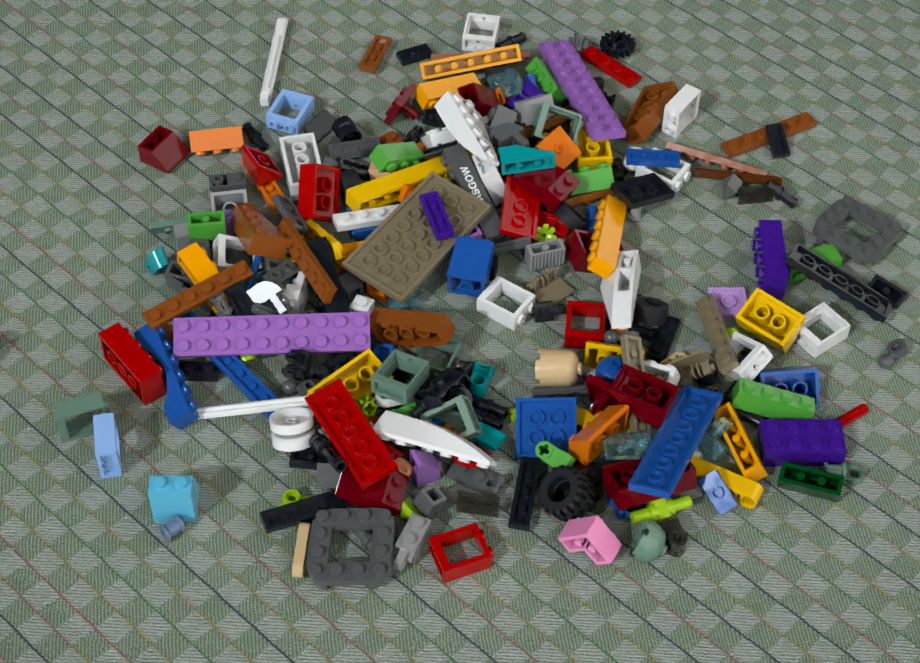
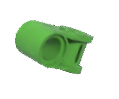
[535,441,576,468]

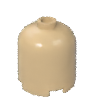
[535,348,583,387]

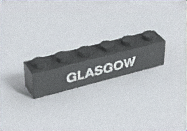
[440,144,505,244]

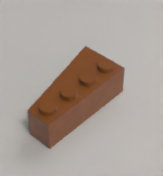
[622,81,679,145]
[230,203,290,260]
[370,307,455,349]

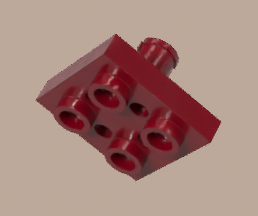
[384,83,420,125]
[585,374,623,416]

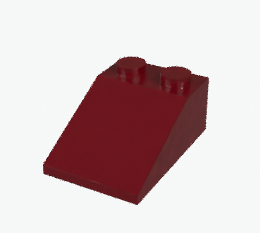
[512,166,581,213]
[564,229,624,273]
[608,364,680,429]
[334,467,409,517]

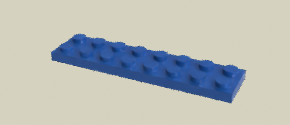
[628,386,723,499]

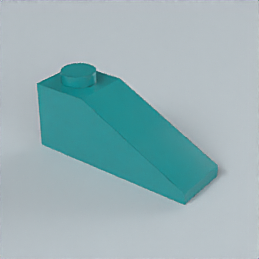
[498,145,556,175]

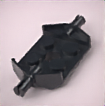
[409,361,474,418]

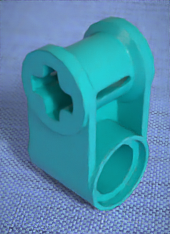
[145,247,170,275]
[469,360,496,397]

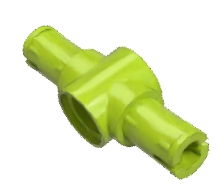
[629,495,693,524]

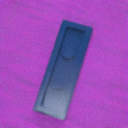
[626,148,680,168]

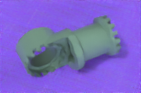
[823,462,865,485]

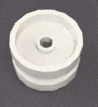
[269,406,316,452]

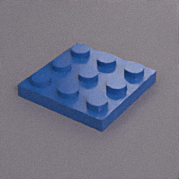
[516,397,577,459]

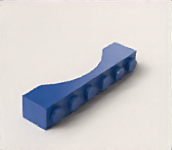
[134,324,200,430]

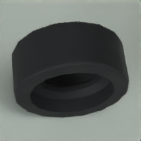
[554,201,588,231]

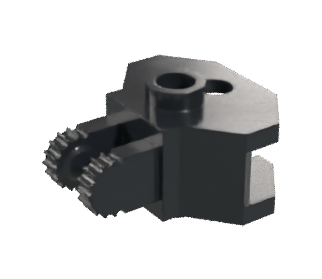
[281,349,328,381]

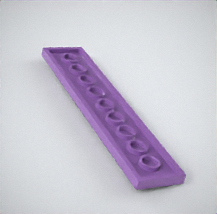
[538,40,626,141]
[173,312,371,358]

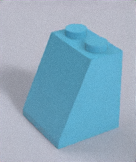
[148,476,200,522]

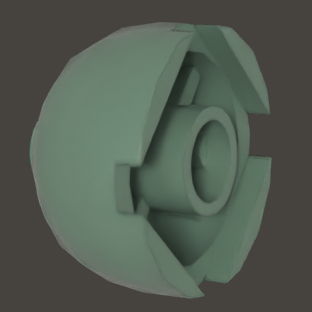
[628,519,667,562]

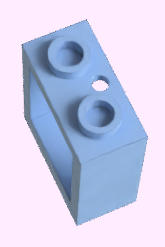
[266,89,315,135]
[93,412,122,479]

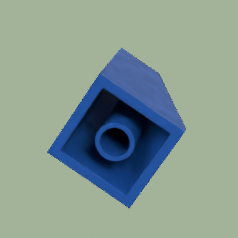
[447,236,494,297]

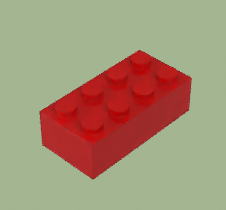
[98,322,166,406]

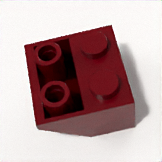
[457,82,499,117]
[138,125,190,174]

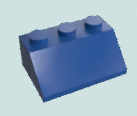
[755,366,820,408]

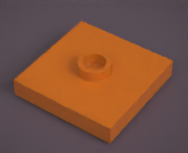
[534,125,582,169]

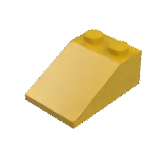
[570,122,613,170]

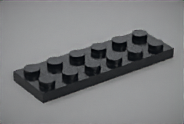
[785,242,893,323]

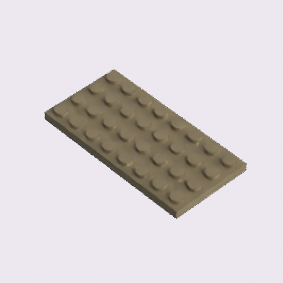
[342,171,491,304]

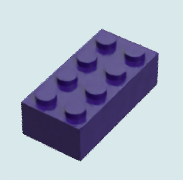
[751,220,789,300]
[757,419,847,467]

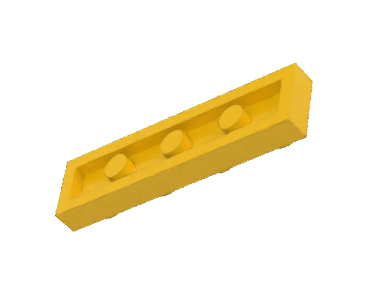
[306,219,343,261]

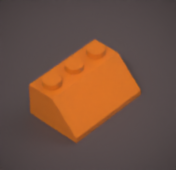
[189,126,244,156]
[568,404,629,467]

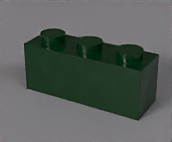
[777,461,845,502]

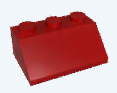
[298,163,341,222]

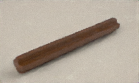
[694,168,783,187]

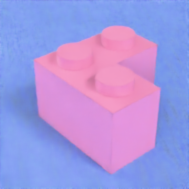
[557,515,622,565]

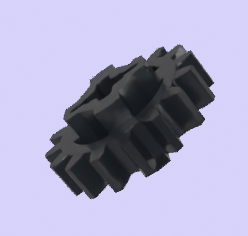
[600,30,636,59]

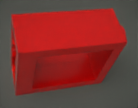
[564,300,606,349]
[429,523,494,583]

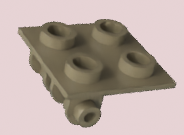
[522,266,575,305]
[667,350,717,382]

